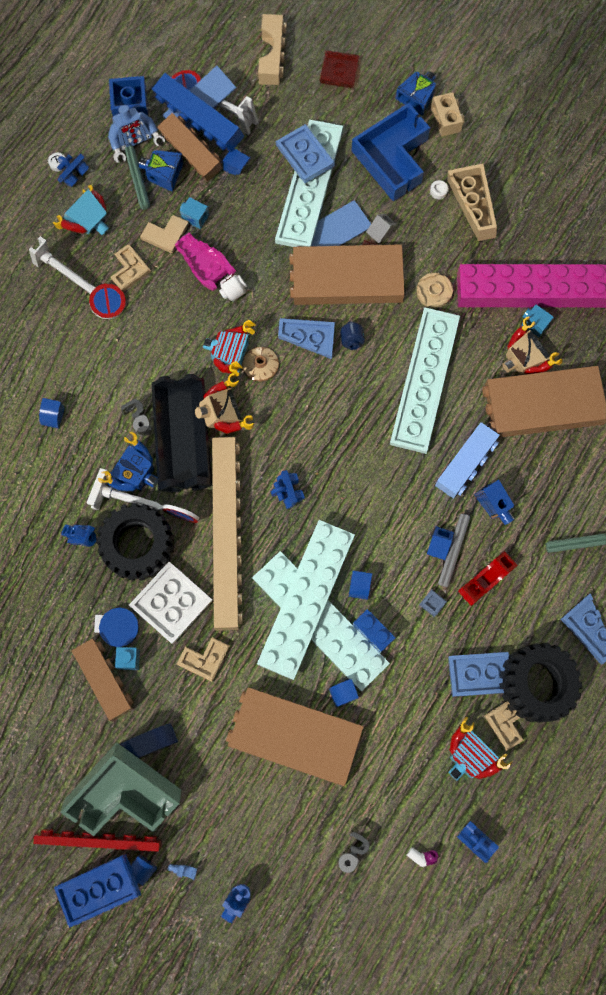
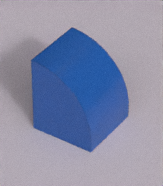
[223,149,250,175]
[39,398,65,429]
[427,526,454,560]
[349,571,372,600]
[329,679,359,707]
[131,855,158,886]

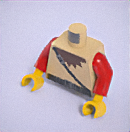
[502,317,563,375]
[195,373,254,434]

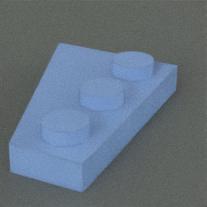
[278,318,335,359]
[561,594,606,665]

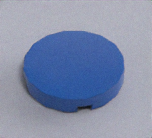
[99,608,139,647]

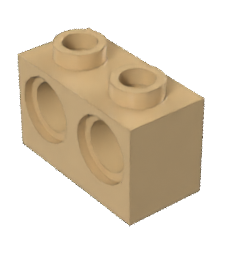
[431,92,465,137]

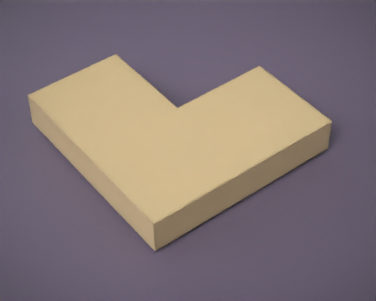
[140,215,189,254]
[111,244,151,292]
[176,637,230,682]
[484,701,524,751]

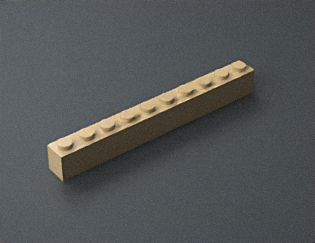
[212,437,243,631]

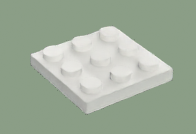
[129,562,213,645]

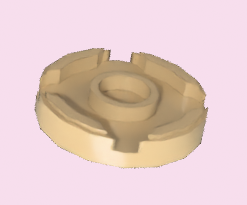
[416,273,453,308]

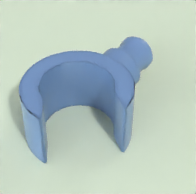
[168,864,197,880]

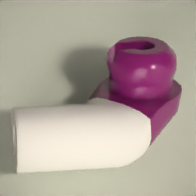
[406,847,439,867]

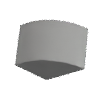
[366,214,398,243]

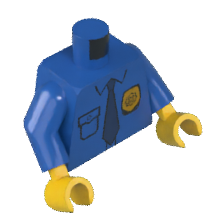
[98,432,158,492]

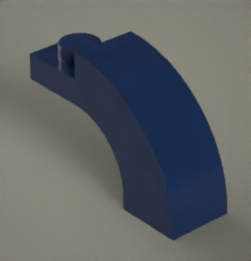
[107,723,178,759]

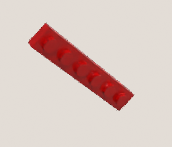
[33,829,162,851]

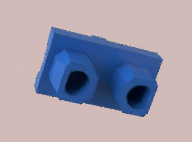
[57,153,89,187]
[271,470,305,509]
[61,524,97,547]
[456,821,499,863]
[221,884,251,923]

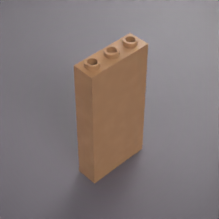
[290,245,404,305]
[482,366,606,438]
[226,687,364,787]

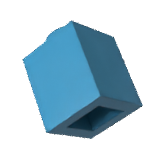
[180,197,209,229]
[522,305,554,337]
[115,647,140,670]

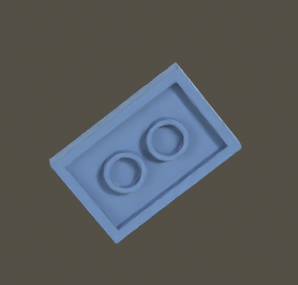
[276,124,334,183]
[448,652,509,697]

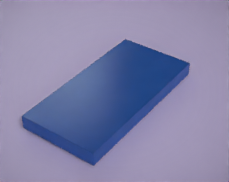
[54,854,142,928]

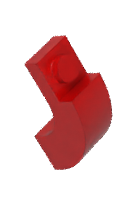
[458,551,518,606]

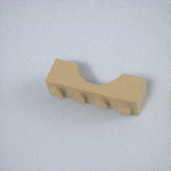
[258,14,286,85]

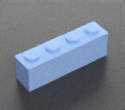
[435,422,499,499]

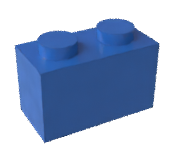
[353,609,395,654]

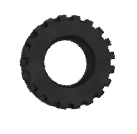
[97,503,174,581]
[499,643,582,723]

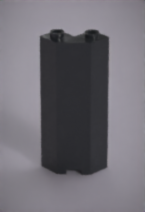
[151,374,212,493]

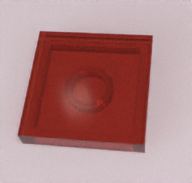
[320,50,359,88]

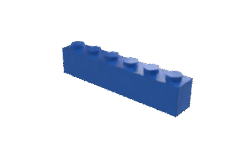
[152,73,244,152]

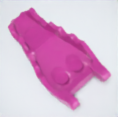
[175,233,236,291]

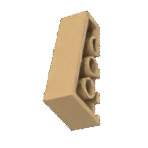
[448,164,497,241]

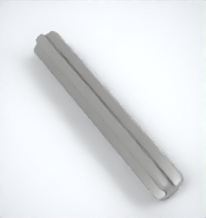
[438,514,470,587]

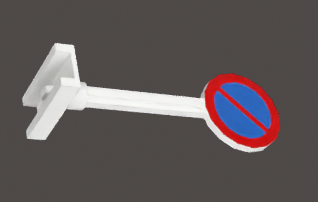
[172,70,259,135]
[29,236,126,319]
[87,468,199,523]

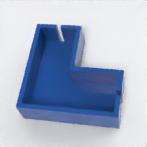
[351,103,430,202]

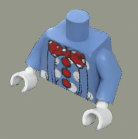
[108,105,165,163]

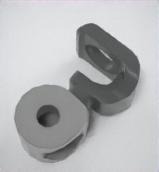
[121,399,151,436]
[338,831,369,873]

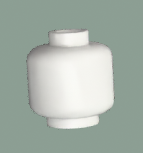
[219,274,247,301]

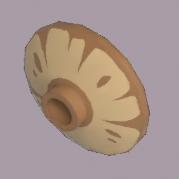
[242,347,279,382]

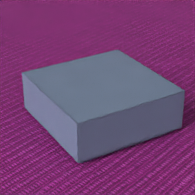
[419,589,447,617]

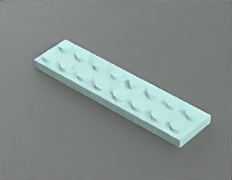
[275,120,343,247]
[390,307,460,454]
[257,520,355,680]
[252,551,390,692]

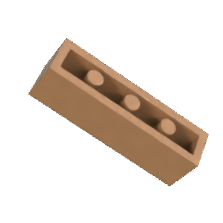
[157,113,223,183]
[72,638,134,722]

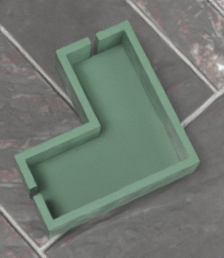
[60,742,181,836]

